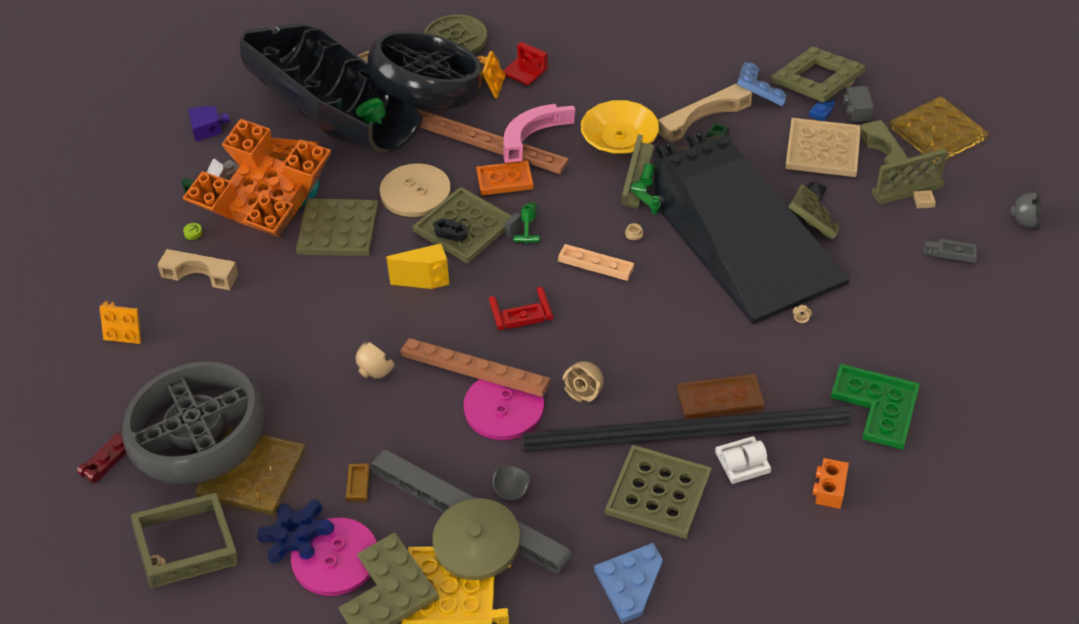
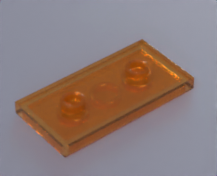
[676,374,765,419]

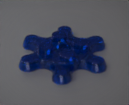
[257,500,335,563]

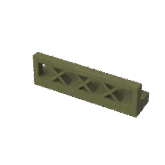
[621,134,654,209]

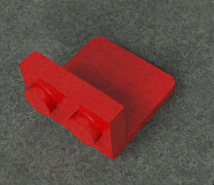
[503,42,548,85]

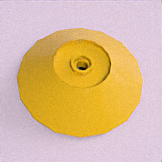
[581,100,659,154]

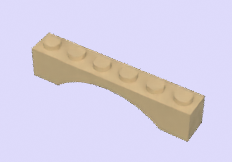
[658,83,752,143]

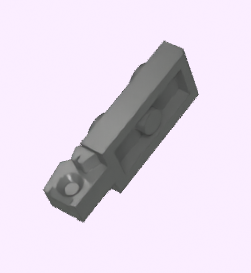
[923,239,977,263]

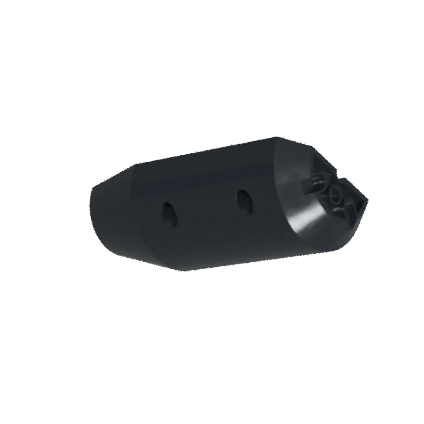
[240,23,423,153]

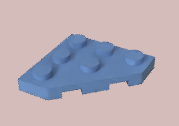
[594,543,663,623]

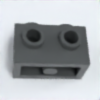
[843,86,874,122]

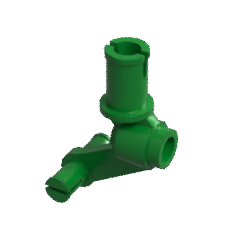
[631,164,661,215]
[514,202,540,244]

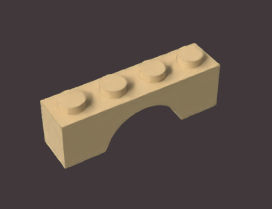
[158,249,239,290]

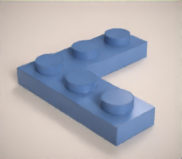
[737,61,786,106]

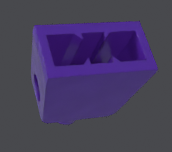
[188,106,230,141]

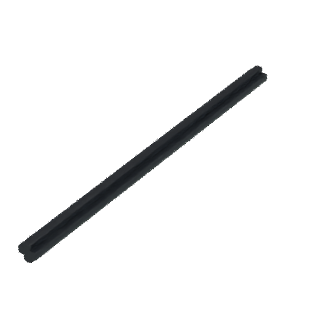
[522,406,851,451]

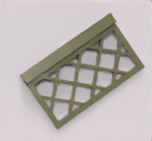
[871,148,948,205]

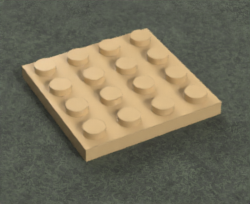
[785,118,861,177]

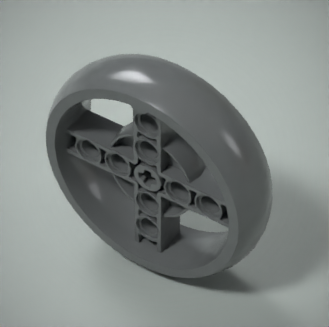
[122,362,266,485]

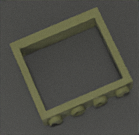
[131,493,237,589]

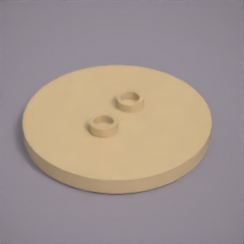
[380,164,451,217]

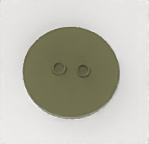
[424,14,488,54]

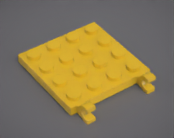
[401,547,511,624]

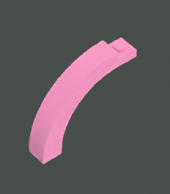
[503,104,575,163]

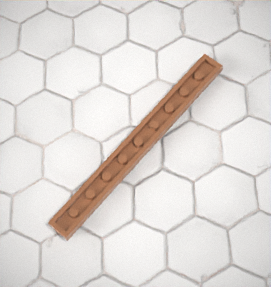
[417,109,568,174]

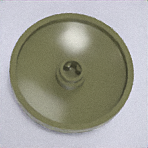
[433,498,520,580]

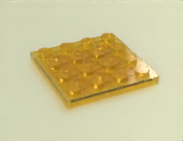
[889,96,989,163]
[195,427,306,515]

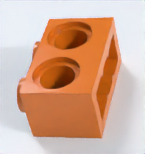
[812,458,849,509]

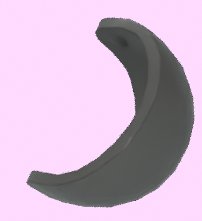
[492,465,531,501]

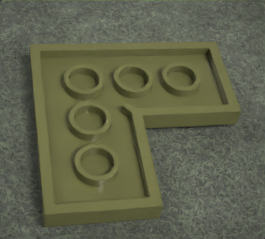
[338,532,439,624]

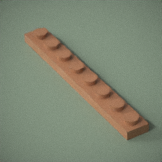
[400,338,551,397]

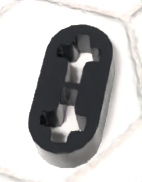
[434,219,468,242]

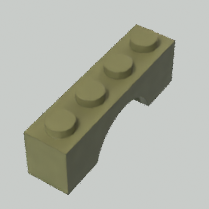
[860,120,911,180]

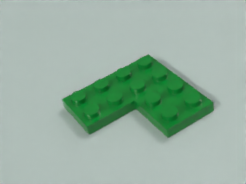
[831,364,920,450]

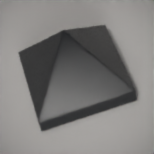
[807,182,827,200]

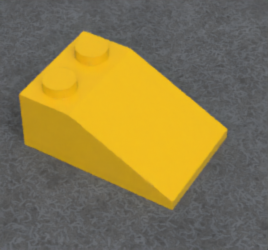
[386,244,450,289]

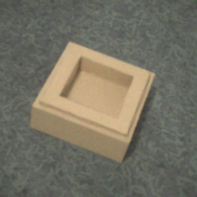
[913,190,936,208]

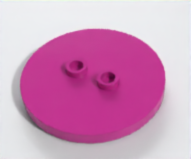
[464,379,544,440]
[291,518,377,596]

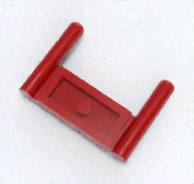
[489,287,554,330]

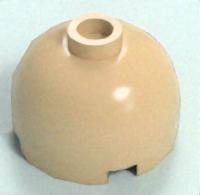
[355,341,395,379]
[563,361,604,402]

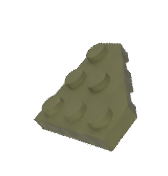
[788,184,840,239]

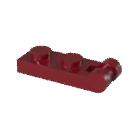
[77,433,126,483]

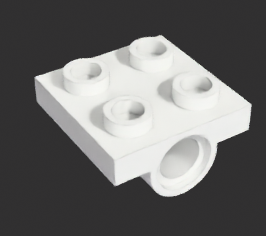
[715,436,771,484]

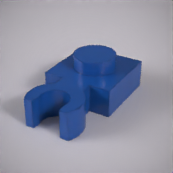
[809,100,835,121]

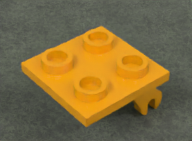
[477,51,505,98]
[99,301,142,344]

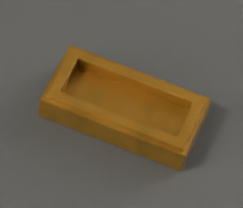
[346,463,370,502]

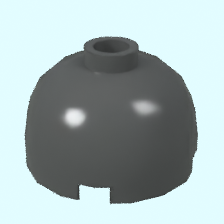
[1011,191,1042,228]

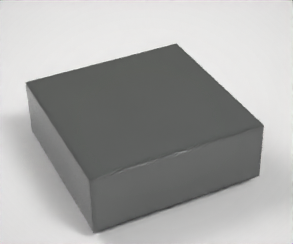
[505,212,522,238]

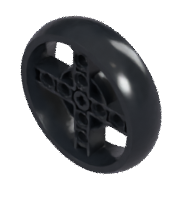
[367,31,483,109]

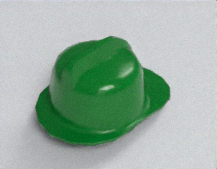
[356,98,386,125]

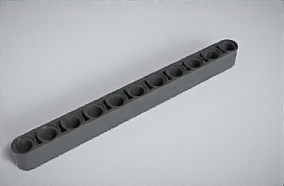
[369,450,572,574]

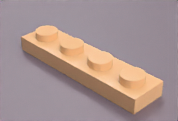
[558,244,634,281]

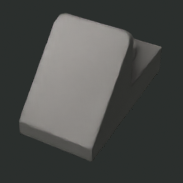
[207,159,240,180]

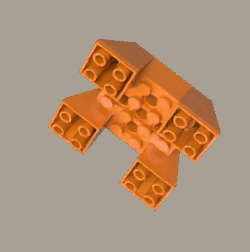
[183,119,331,237]

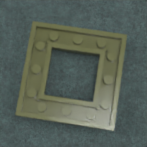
[771,46,866,102]

